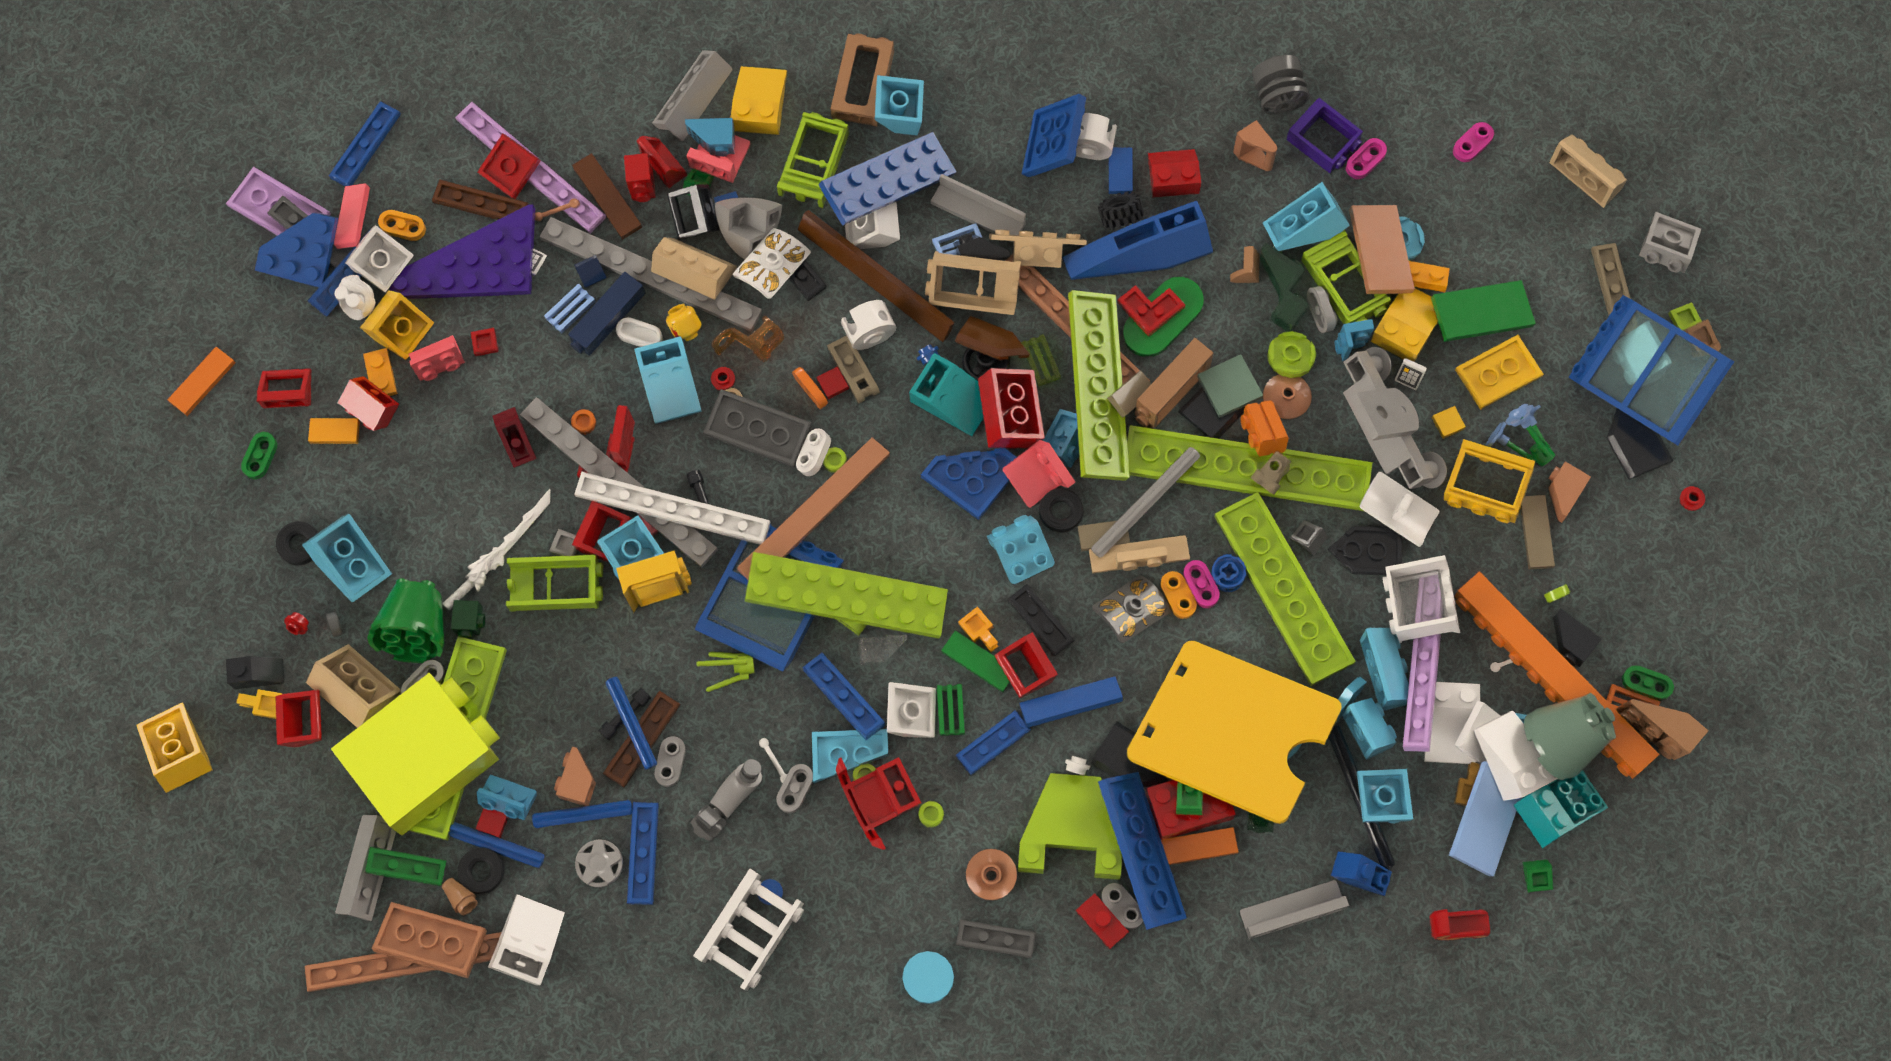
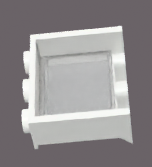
[1383,555,1460,643]

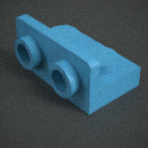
[1335,319,1374,361]
[1043,409,1079,468]
[477,774,537,820]

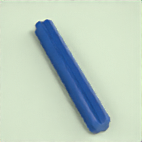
[606,677,657,769]
[532,800,633,828]
[449,822,545,868]

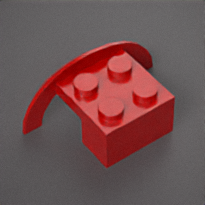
[836,757,921,850]

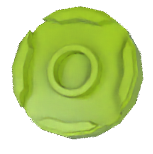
[1267,331,1316,378]

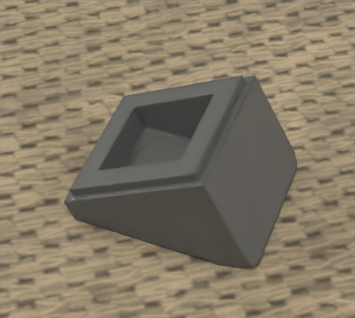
[1290,520,1328,556]

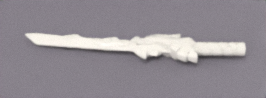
[442,489,551,610]

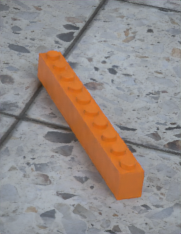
[1454,571,1660,779]

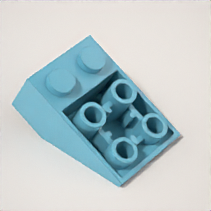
[634,336,702,424]

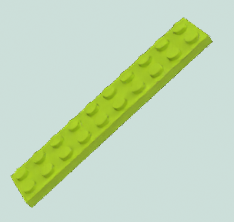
[1127,425,1373,511]

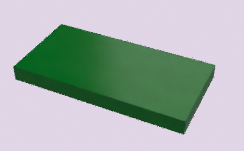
[1431,280,1536,342]

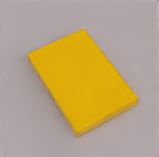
[1455,335,1544,410]

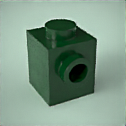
[451,600,486,639]

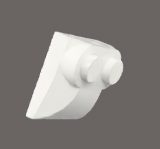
[345,225,414,293]

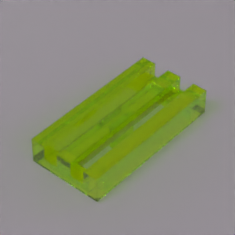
[1021,334,1061,387]

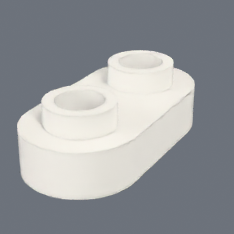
[796,429,831,476]

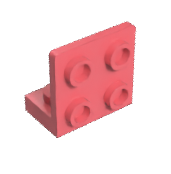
[686,135,751,183]
[409,335,465,381]
[1002,440,1075,508]

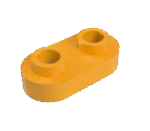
[378,210,426,241]
[1160,571,1197,619]

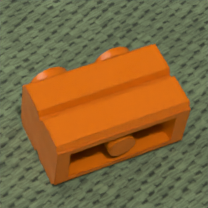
[1241,400,1289,457]

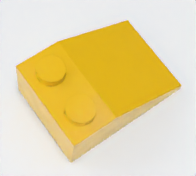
[730,66,787,135]
[1370,287,1438,362]
[136,702,213,793]

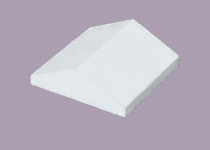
[887,682,936,738]

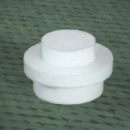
[1065,756,1090,775]

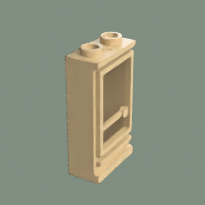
[925,251,1021,315]

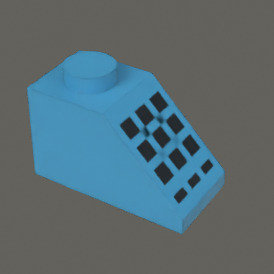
[685,118,735,157]

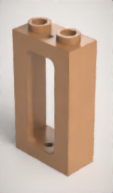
[831,34,894,126]
[1135,338,1213,429]

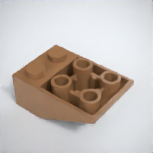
[1615,699,1708,760]

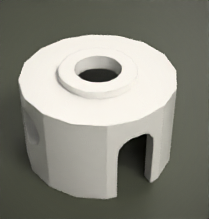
[1076,113,1117,160]
[841,300,896,350]

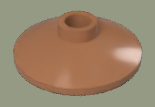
[1263,374,1312,419]
[966,849,1017,900]

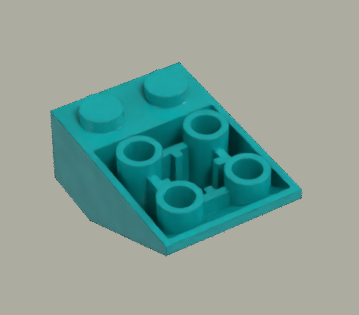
[909,353,984,437]
[1514,770,1608,848]

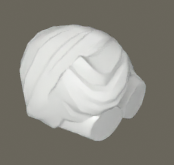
[335,275,376,320]

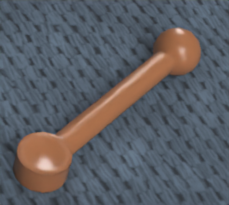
[535,199,580,221]

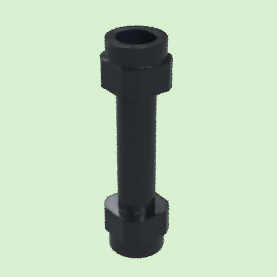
[686,470,710,505]
[598,688,651,741]

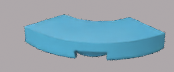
[1336,677,1367,722]

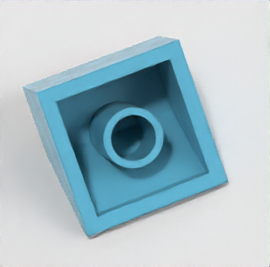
[874,75,924,136]
[1342,698,1397,760]

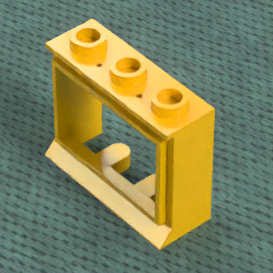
[1444,439,1535,523]
[616,551,692,613]

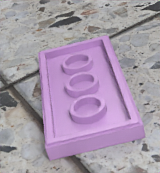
[226,167,331,236]

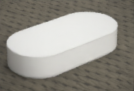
[616,318,663,347]

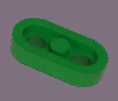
[241,432,277,480]
[1622,666,1674,701]

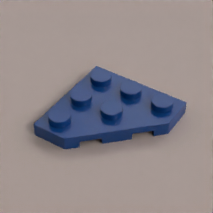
[255,212,339,287]
[921,448,1017,520]

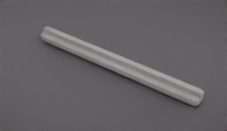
[1091,447,1200,558]

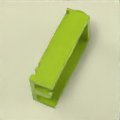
[777,112,849,208]
[1301,230,1391,324]
[506,555,603,612]

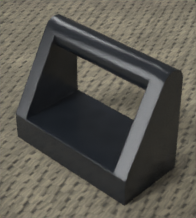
[667,184,720,240]

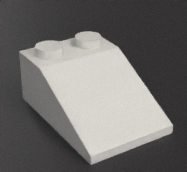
[1424,682,1480,764]
[1474,711,1558,801]

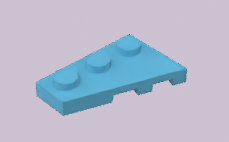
[812,729,888,783]

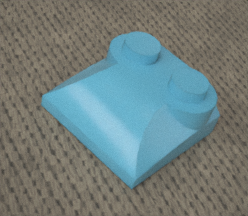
[597,515,664,579]
[1357,769,1413,824]

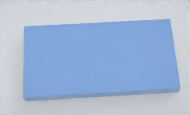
[1449,761,1521,876]

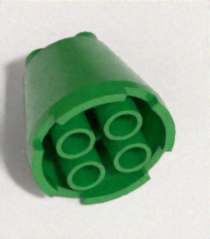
[367,578,444,663]

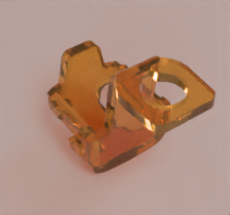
[711,316,785,362]

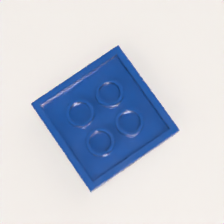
[1022,94,1086,177]

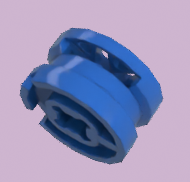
[1211,554,1246,592]

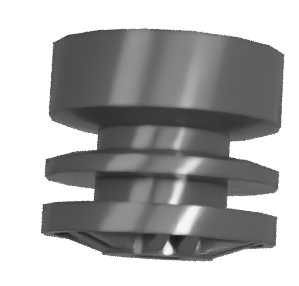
[1252,55,1310,115]

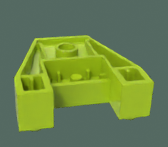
[1018,773,1122,880]

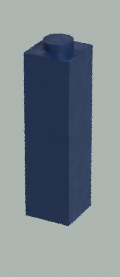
[568,271,646,356]

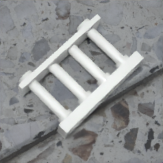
[693,869,804,991]

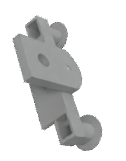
[1343,347,1447,489]

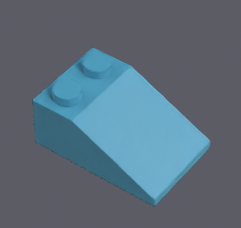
[1263,182,1350,251]
[302,514,392,602]

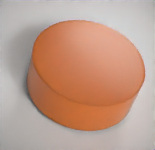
[571,409,596,434]

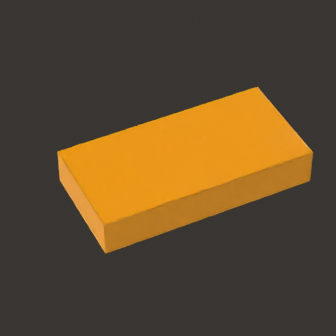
[308,418,360,444]

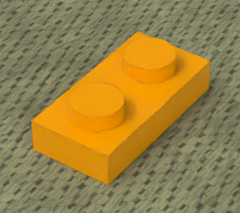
[1409,261,1450,292]
[363,348,398,396]

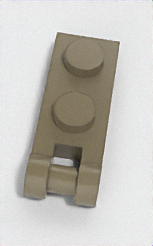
[827,335,880,404]

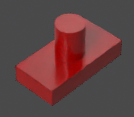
[1076,893,1129,949]

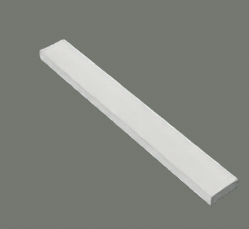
[574,472,771,545]

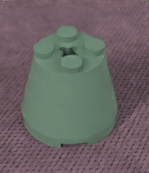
[1524,693,1616,780]

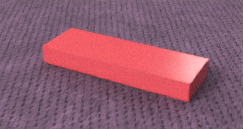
[334,183,370,249]

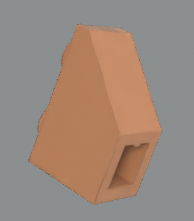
[554,747,596,806]

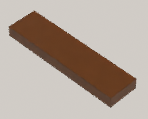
[572,153,642,240]
[432,179,529,220]
[603,691,680,788]

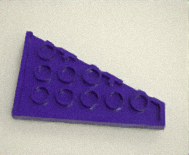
[390,205,535,299]

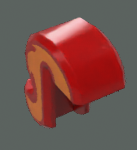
[1429,909,1491,940]

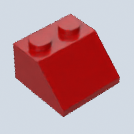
[1148,149,1201,198]

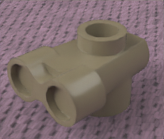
[1251,451,1291,495]

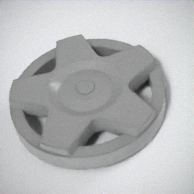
[575,839,623,888]

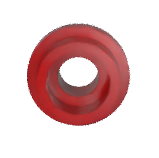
[711,367,735,390]
[1679,486,1705,511]
[284,612,309,635]

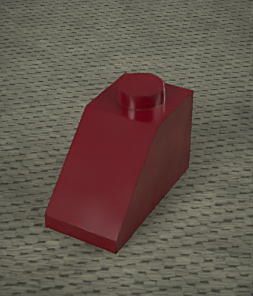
[492,407,536,468]

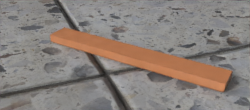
[1005,254,1150,384]
[737,438,890,579]
[305,932,502,992]

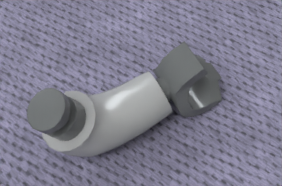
[690,759,762,841]

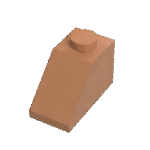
[1548,462,1591,523]

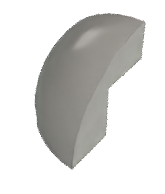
[715,198,782,260]

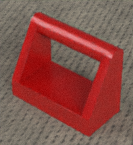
[637,136,687,189]
[257,368,312,408]
[572,501,632,563]
[994,632,1058,698]
[275,690,322,748]

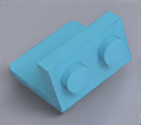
[987,515,1055,584]

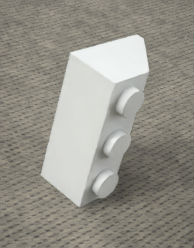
[845,202,900,249]

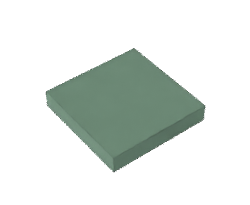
[1197,354,1263,418]

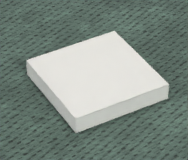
[1455,701,1500,764]

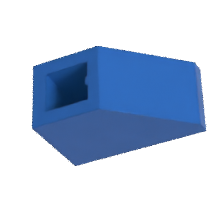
[1331,851,1392,896]

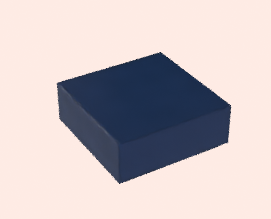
[574,255,606,288]

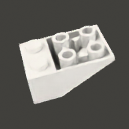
[488,894,565,985]

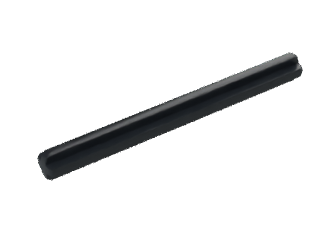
[1329,726,1395,869]

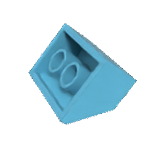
[1360,628,1409,711]

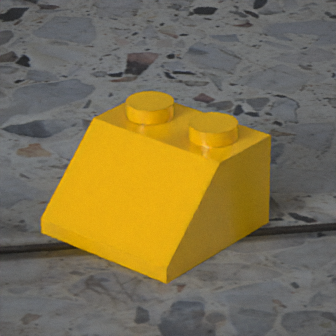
[360,290,434,360]

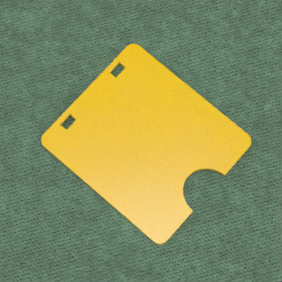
[1127,641,1342,824]

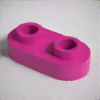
[1453,122,1494,162]
[1346,138,1387,179]
[1183,560,1220,608]

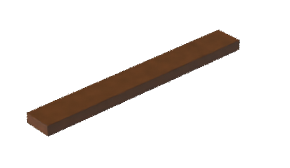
[798,210,955,342]

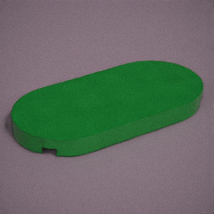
[1123,277,1204,357]

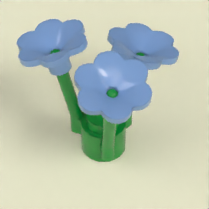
[1485,404,1555,467]

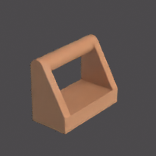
[1233,120,1277,171]

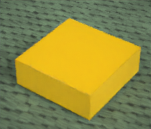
[1432,406,1466,439]

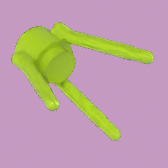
[696,652,755,692]

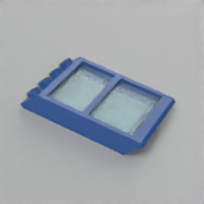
[1569,295,1734,445]
[695,524,844,672]

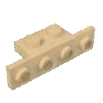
[989,229,1087,268]
[1089,535,1190,574]

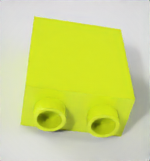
[331,673,500,835]

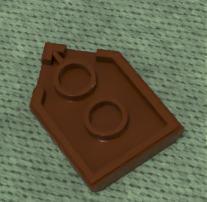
[955,316,1030,360]

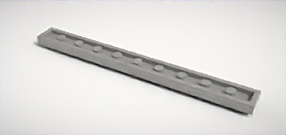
[540,217,762,332]
[520,397,718,568]

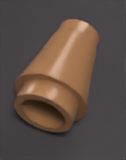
[442,878,478,915]

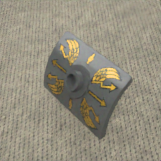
[1092,575,1171,643]

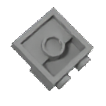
[1639,212,1701,273]

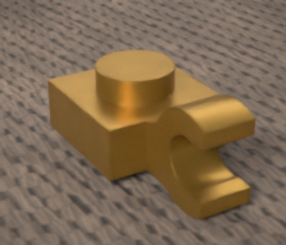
[1454,762,1481,806]

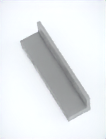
[652,50,732,141]
[931,174,1026,243]
[335,815,396,921]
[1240,880,1349,940]

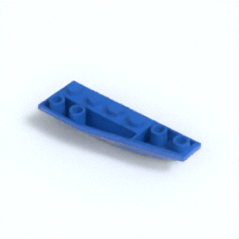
[1062,201,1213,280]

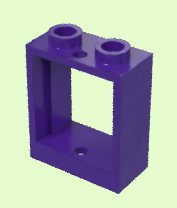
[1286,98,1363,173]

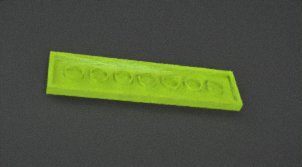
[1068,290,1130,481]
[1214,492,1356,686]
[744,552,948,639]
[409,636,507,841]

